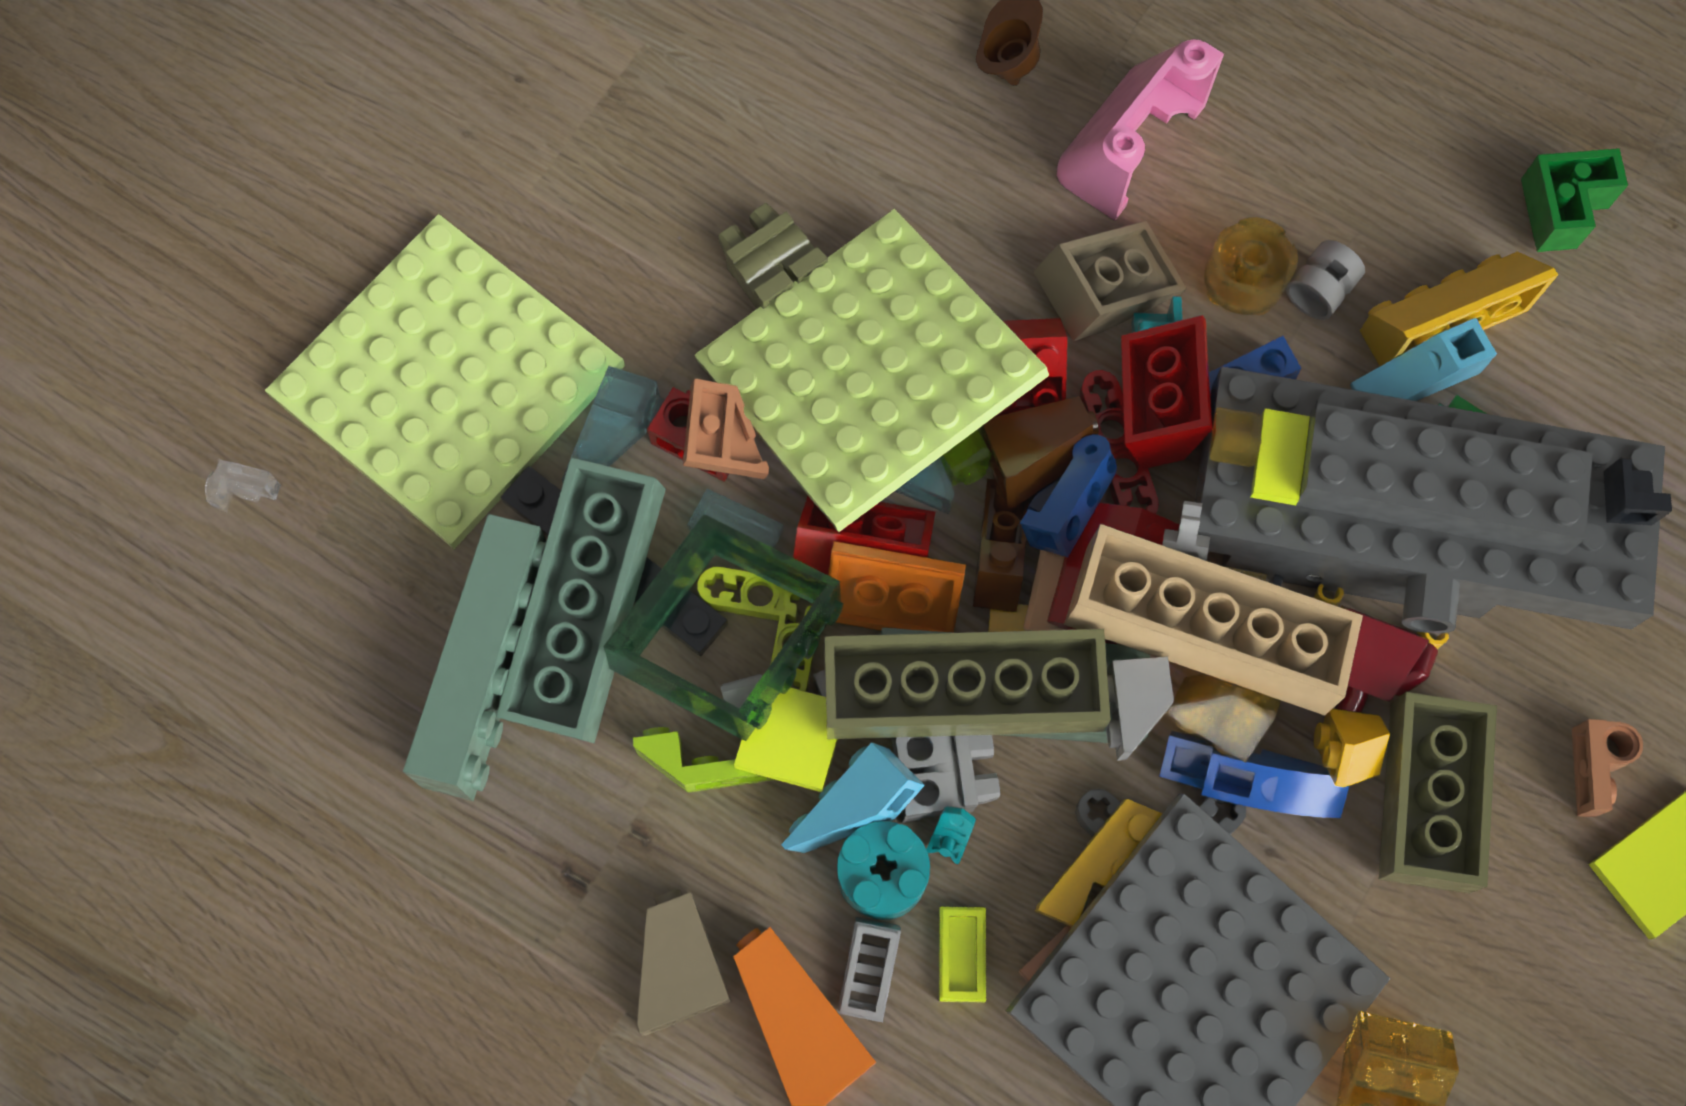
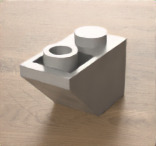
[1106,657,1174,761]

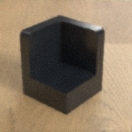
[1603,457,1672,526]

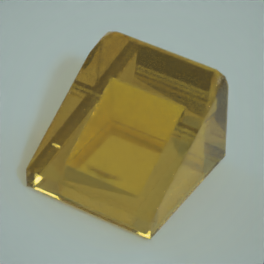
[1210,407,1261,467]

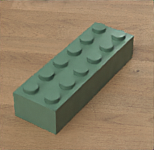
[496,457,666,743]
[403,514,547,801]

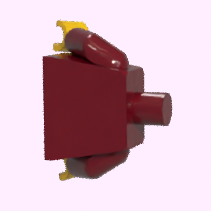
[1313,584,1449,713]

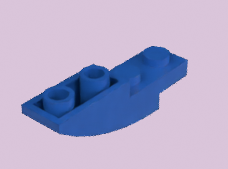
[1159,730,1350,818]

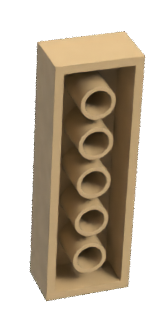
[1064,524,1363,715]

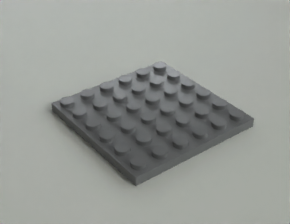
[1005,794,1391,1106]

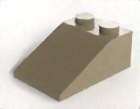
[1033,221,1187,341]

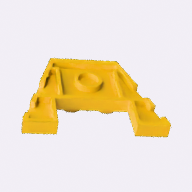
[1035,799,1163,927]

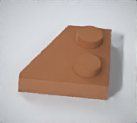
[683,379,769,479]

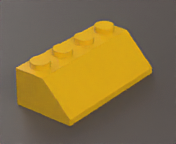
[1360,251,1558,366]

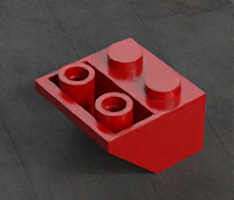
[994,318,1068,417]

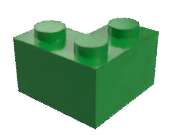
[1521,148,1628,252]

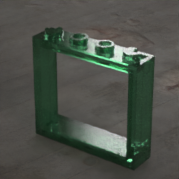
[603,514,843,741]

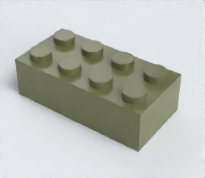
[1378,692,1497,894]

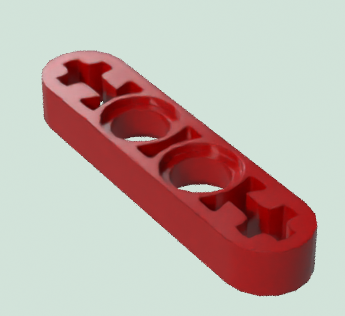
[1080,370,1159,514]

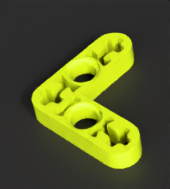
[698,567,822,692]

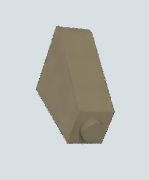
[637,889,732,1036]

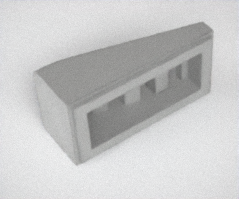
[837,917,901,1023]

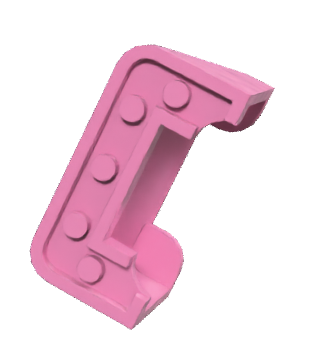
[1057,39,1224,221]

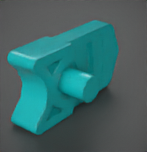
[926,806,976,864]

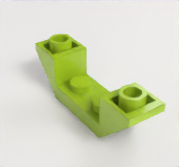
[633,727,775,793]

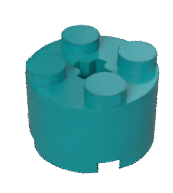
[837,821,930,920]

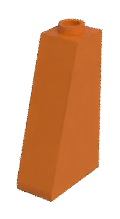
[733,927,876,1106]

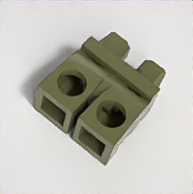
[718,203,828,309]

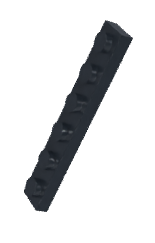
[501,466,728,657]

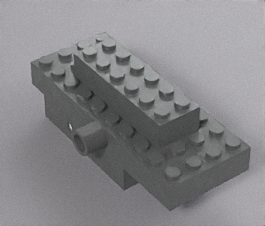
[1195,366,1665,633]

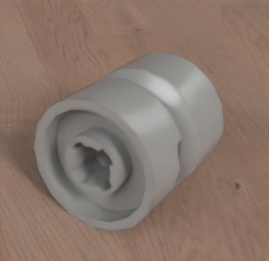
[1286,240,1365,320]

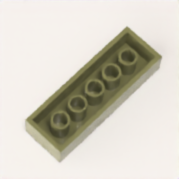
[825,629,1111,739]

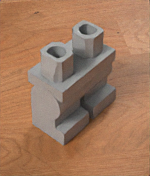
[891,735,1000,823]

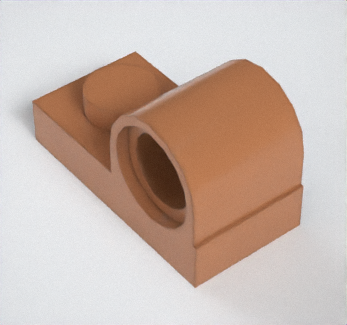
[1572,719,1643,817]

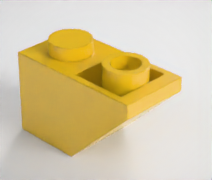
[1314,709,1390,787]

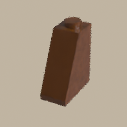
[981,396,1099,508]

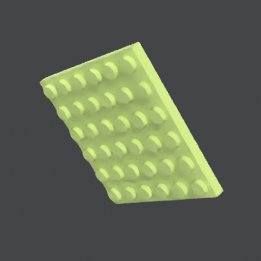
[694,209,1049,532]
[265,214,625,549]

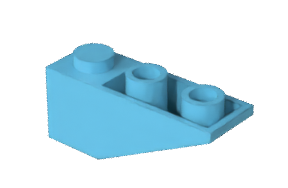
[1350,318,1497,401]
[781,742,925,853]

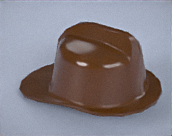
[975,0,1043,86]

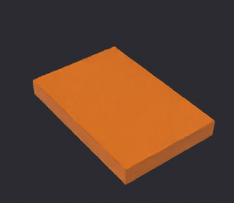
[823,541,966,633]

